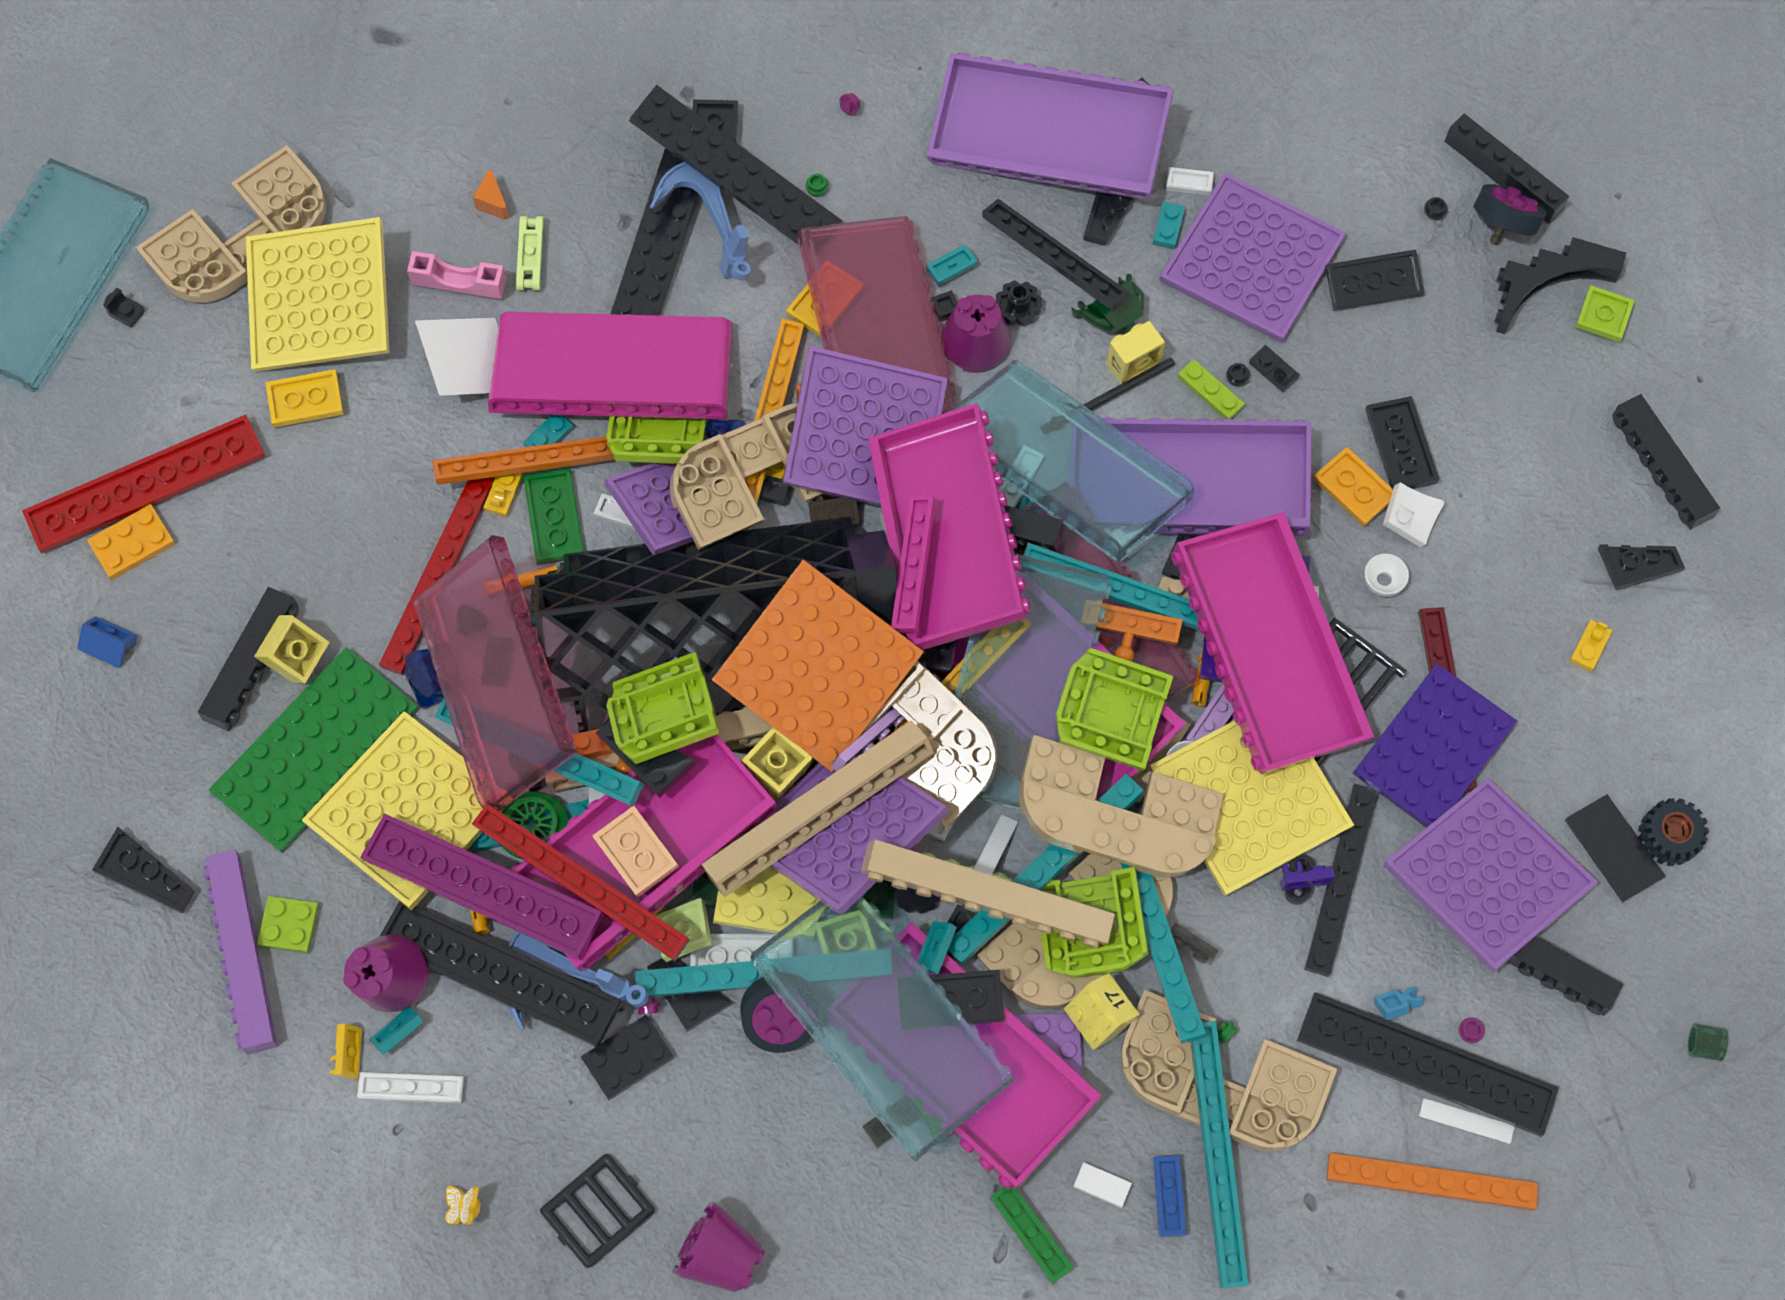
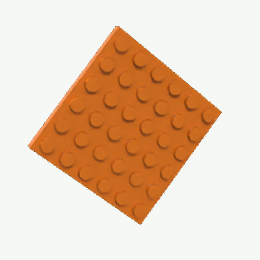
[712,559,924,772]

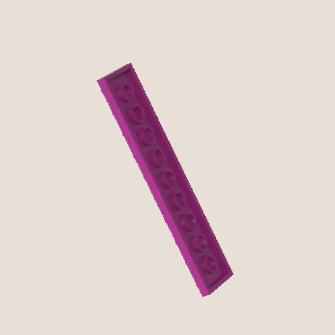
[360,813,604,960]

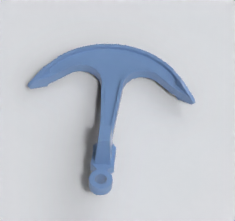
[650,162,751,280]
[507,932,649,1031]

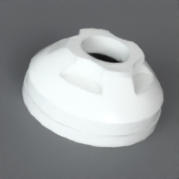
[1364,554,1409,597]

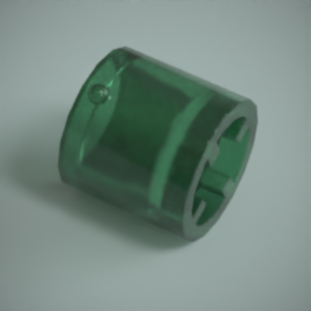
[1688,1023,1728,1061]

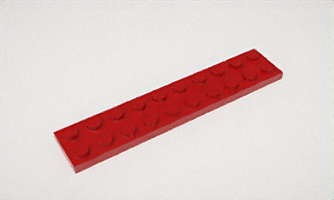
[22,414,266,554]

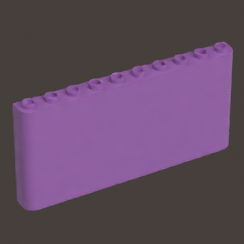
[927,52,1174,199]
[1067,417,1311,536]

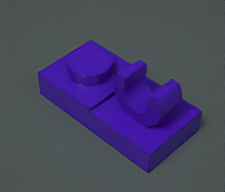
[1280,862,1335,891]

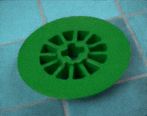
[500,791,568,859]

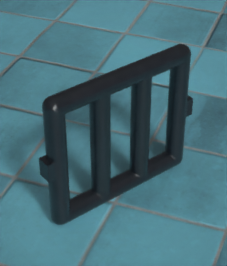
[540,1154,655,1268]

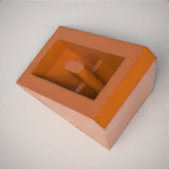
[473,170,509,220]

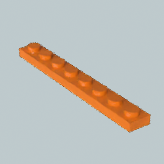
[432,436,615,485]
[1326,1153,1538,1211]

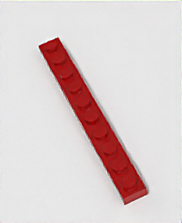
[379,477,495,676]
[472,803,690,961]

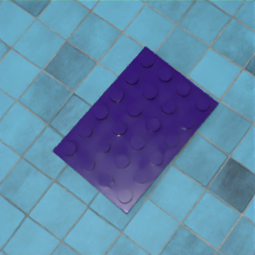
[1352,663,1517,828]

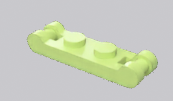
[516,216,544,291]

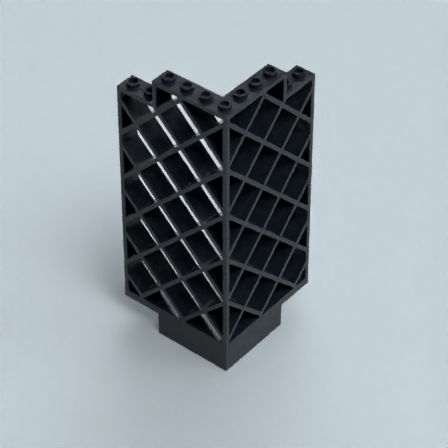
[530,517,902,733]

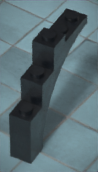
[1494,237,1627,334]

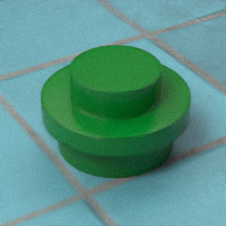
[806,174,828,196]
[1217,1020,1237,1044]

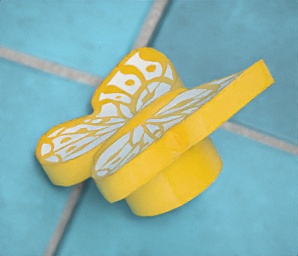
[445,1186,480,1225]

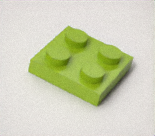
[1575,285,1635,343]
[257,896,319,954]

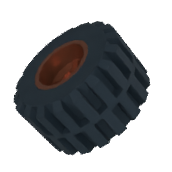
[1638,798,1709,866]

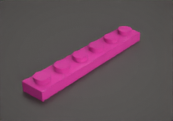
[891,495,936,633]

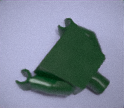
[1071,274,1144,334]

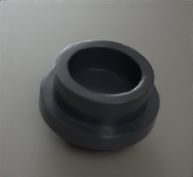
[1424,197,1447,220]
[1226,363,1250,386]

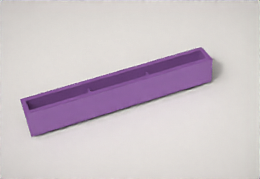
[203,849,278,1055]

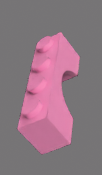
[407,251,507,299]

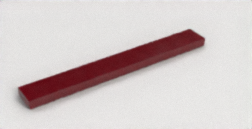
[1418,607,1476,793]

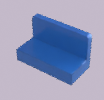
[77,616,138,668]

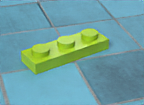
[1177,359,1245,419]

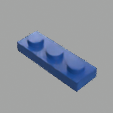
[1153,1156,1186,1237]

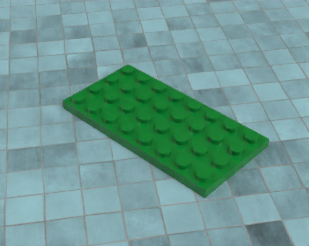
[208,647,419,853]

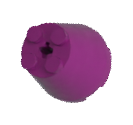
[941,294,1011,373]
[343,935,429,1012]
[672,1201,765,1292]

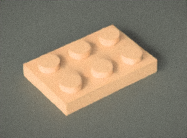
[593,806,679,898]

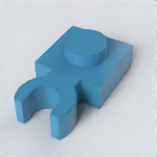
[1374,987,1423,1020]

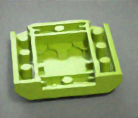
[606,416,707,464]
[1055,648,1173,771]
[607,652,720,764]
[1041,867,1149,979]

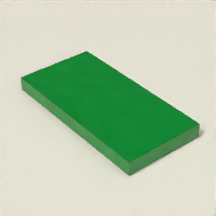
[523,468,584,565]

